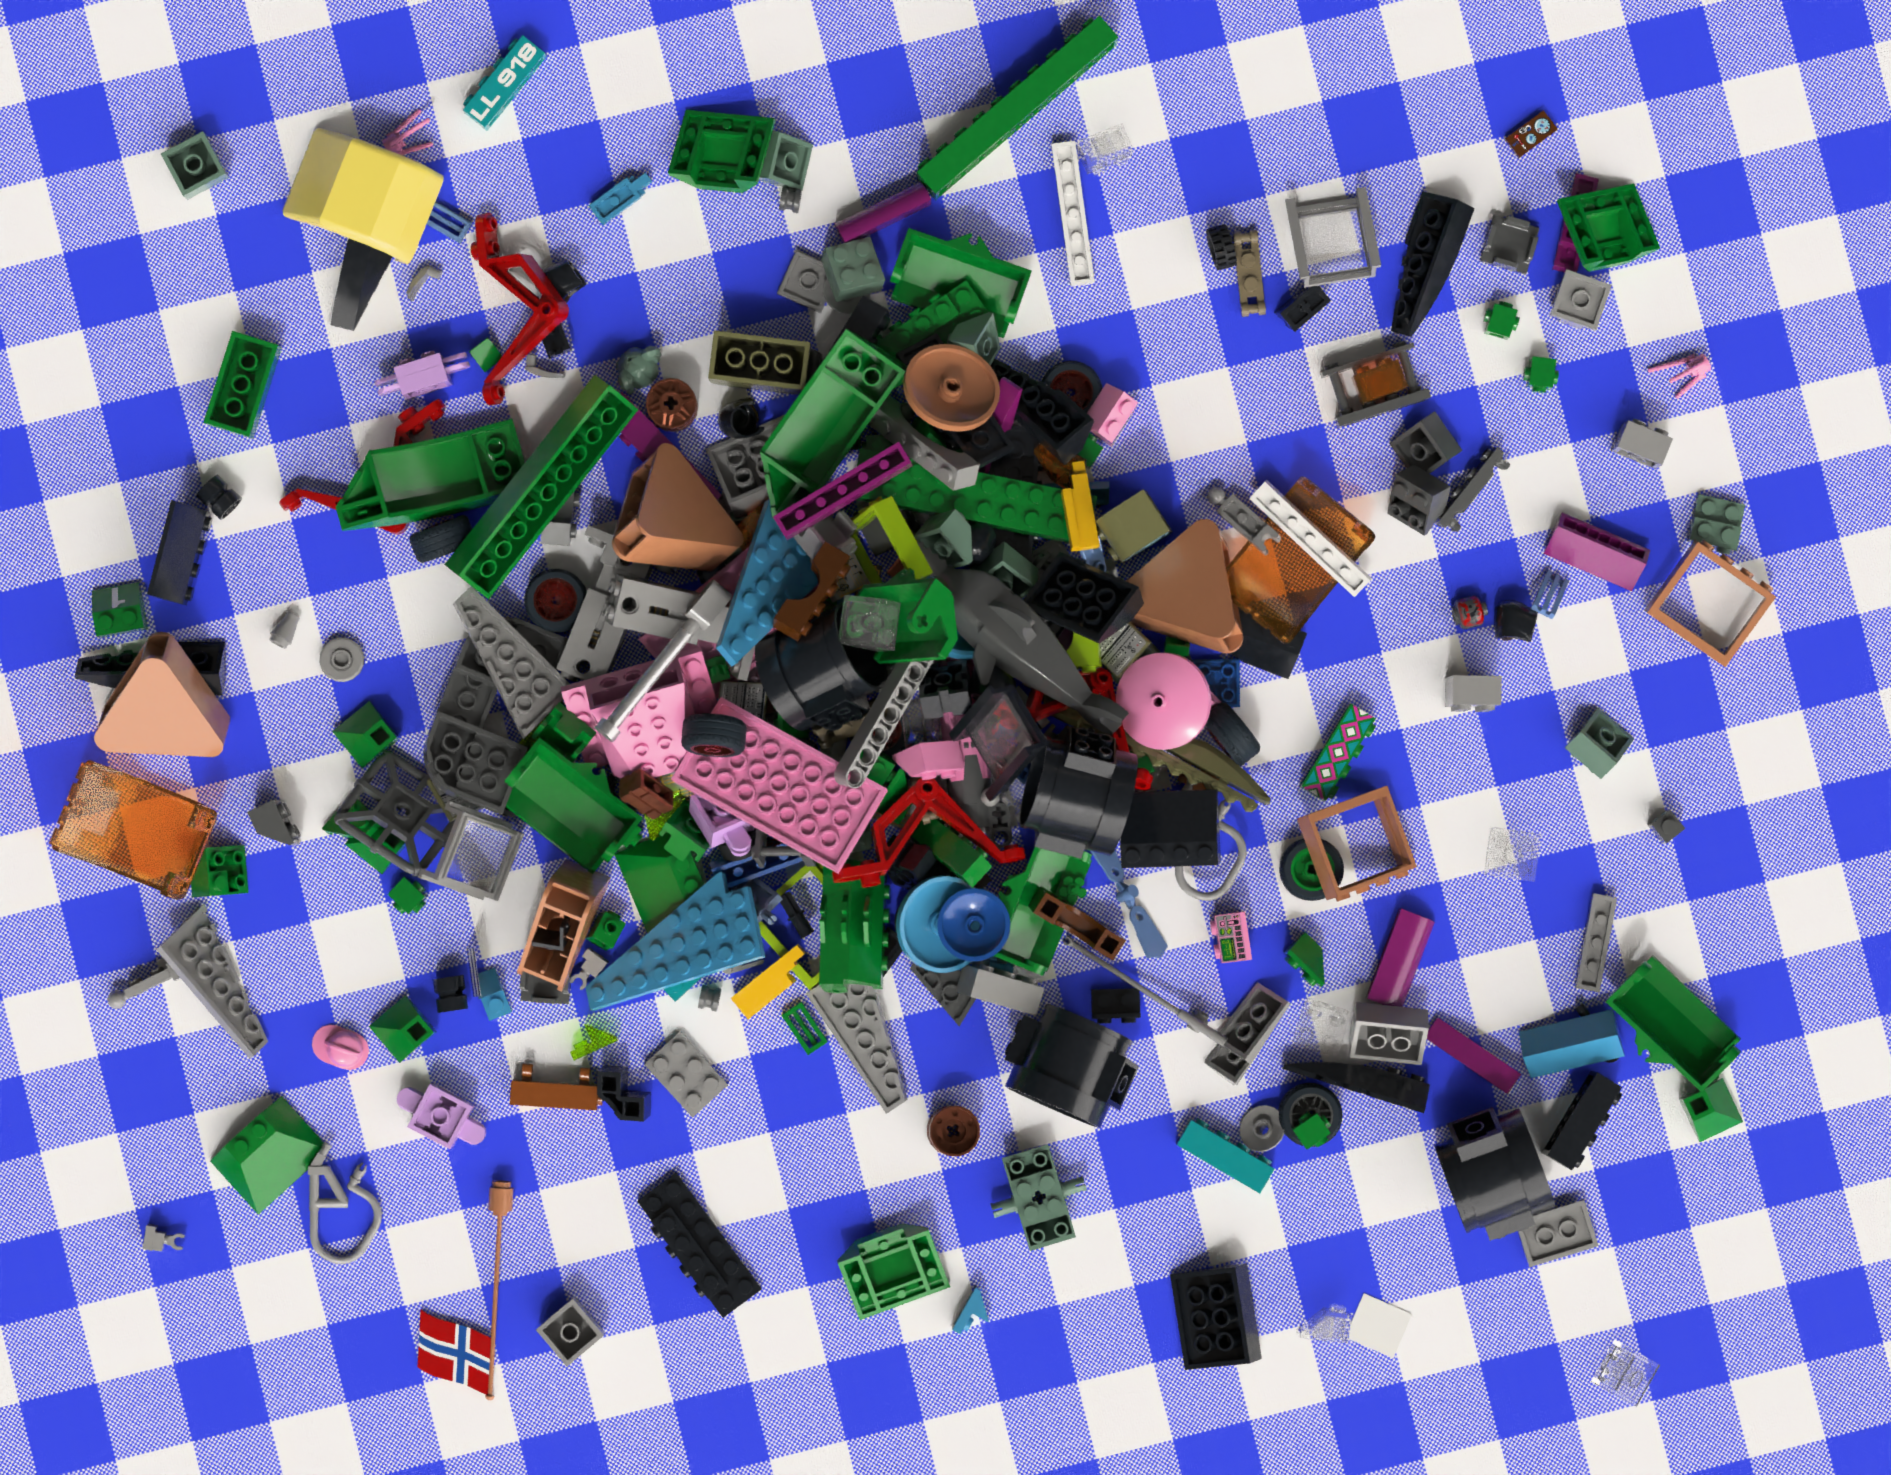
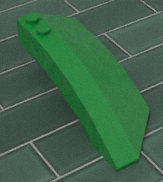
[760,328,908,519]
[336,418,525,531]

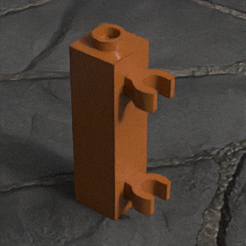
[510,1064,603,1111]

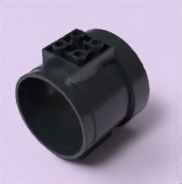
[755,600,887,731]
[1019,726,1138,859]
[1004,1004,1139,1128]
[1434,1107,1556,1241]

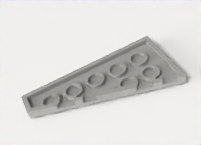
[453,586,570,739]
[156,904,268,1059]
[806,984,908,1114]

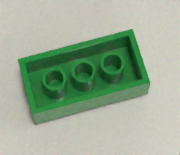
[203,331,282,439]

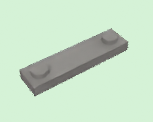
[1575,893,1617,993]

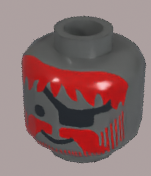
[1451,595,1488,629]

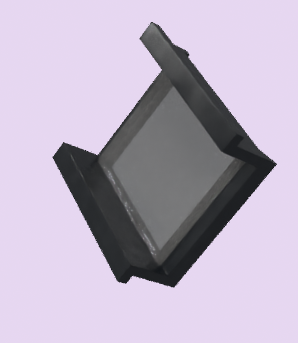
[949,684,1049,802]

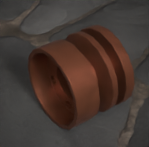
[646,378,698,432]
[927,1106,980,1156]

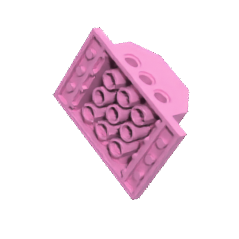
[560,647,717,778]

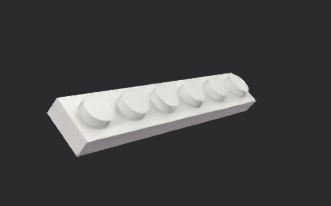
[1051,141,1095,287]
[1249,480,1372,597]

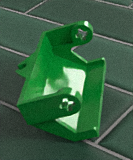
[890,228,1032,338]
[841,568,958,664]
[504,737,643,874]
[994,847,1092,976]
[819,857,891,993]
[1606,955,1741,1093]

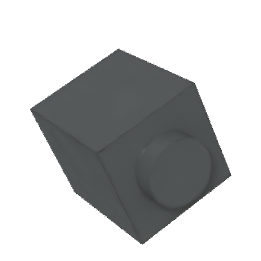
[1648,810,1685,844]

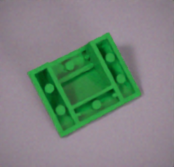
[668,110,776,193]
[1557,183,1660,272]
[615,832,704,933]
[210,1096,324,1215]
[837,1223,950,1320]

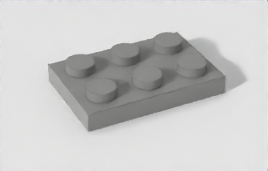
[644,1032,728,1118]
[1518,1199,1599,1267]

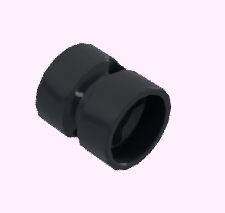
[196,474,242,520]
[433,975,468,1013]

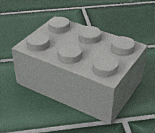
[1445,675,1502,712]
[956,962,1045,1016]
[1349,1002,1429,1065]

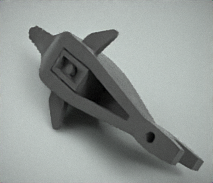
[917,542,1129,736]

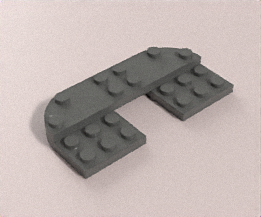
[423,617,568,815]

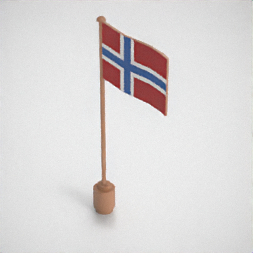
[417,1180,514,1400]

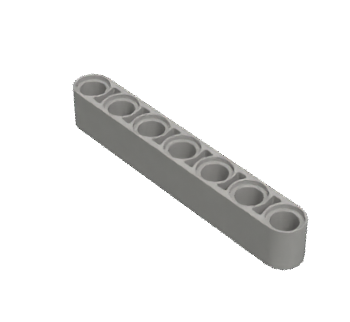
[834,660,934,788]

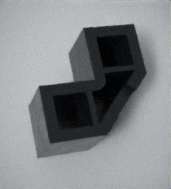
[597,1065,651,1122]

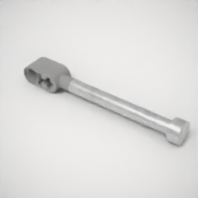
[594,579,732,742]

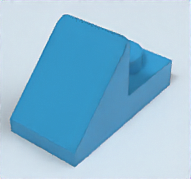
[478,967,512,1021]
[952,1286,989,1335]

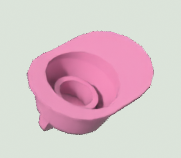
[312,1025,369,1070]

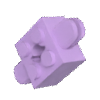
[374,351,470,400]
[689,794,755,856]
[397,1083,486,1149]

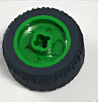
[1279,838,1344,901]

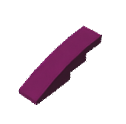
[1552,173,1599,273]
[978,377,1022,474]
[1427,1017,1521,1094]

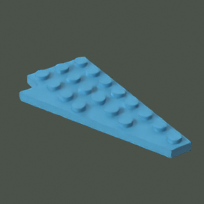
[716,499,818,667]
[586,872,766,1011]

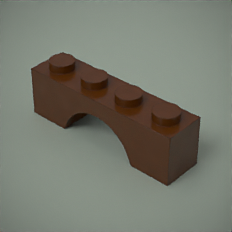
[773,541,851,641]
[1028,886,1126,960]

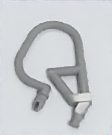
[1175,780,1247,901]
[308,1141,382,1264]

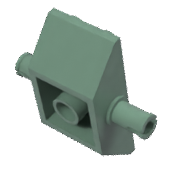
[990,1144,1087,1251]

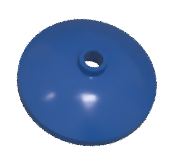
[937,888,1011,962]

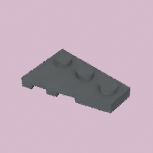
[910,963,976,1026]

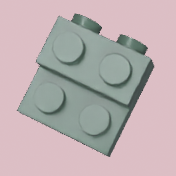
[1687,494,1745,555]

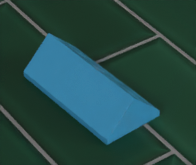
[1519,1009,1625,1078]

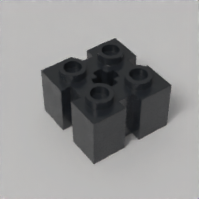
[919,659,972,720]
[887,835,945,890]

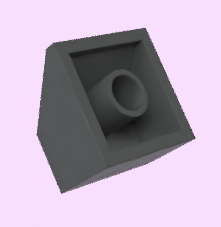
[1389,411,1463,474]

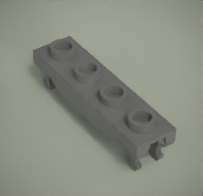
[1435,447,1510,532]

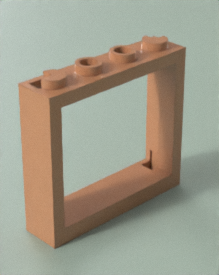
[1644,540,1776,667]
[1297,786,1417,902]

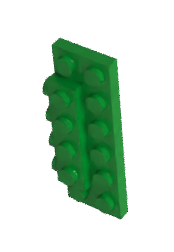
[876,280,988,389]

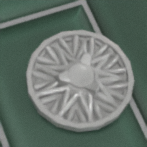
[319,637,365,682]

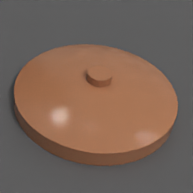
[903,344,1000,432]

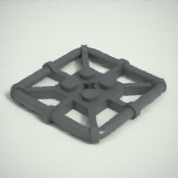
[334,750,455,876]

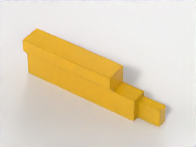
[1061,461,1100,552]
[731,944,806,1019]

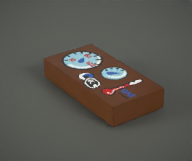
[1504,110,1558,159]

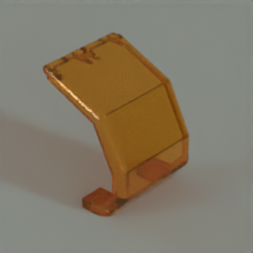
[1226,476,1376,643]
[49,760,217,900]

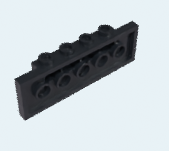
[896,333,1014,469]
[989,425,1043,563]
[637,1172,762,1318]

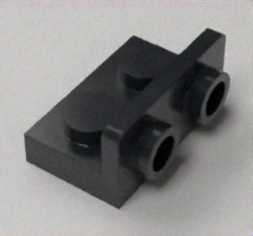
[1091,988,1141,1023]

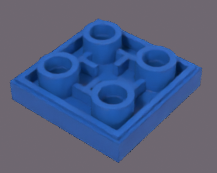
[1192,659,1240,707]

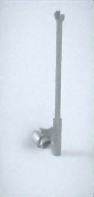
[1063,936,1228,1046]

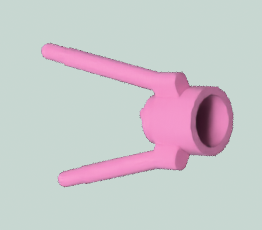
[381,109,433,155]
[1648,353,1711,398]

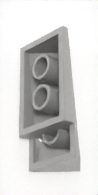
[1205,982,1290,1086]

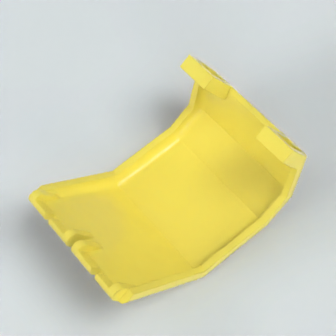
[282,128,444,264]

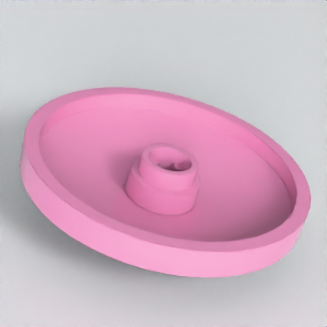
[1116,653,1211,750]

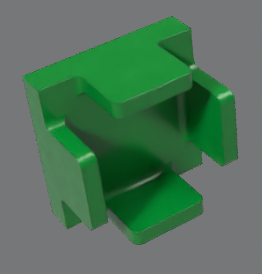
[531,702,597,763]
[659,799,710,863]

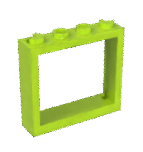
[850,496,933,584]
[759,862,823,990]

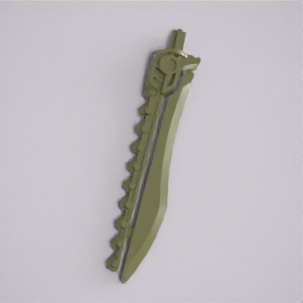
[1022,682,1271,812]

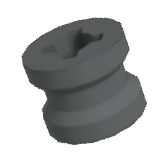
[779,187,802,213]
[698,985,722,1012]

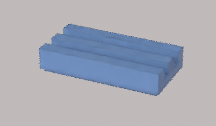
[426,201,472,244]
[1531,570,1569,619]

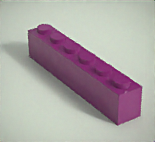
[619,392,723,502]
[773,442,913,541]

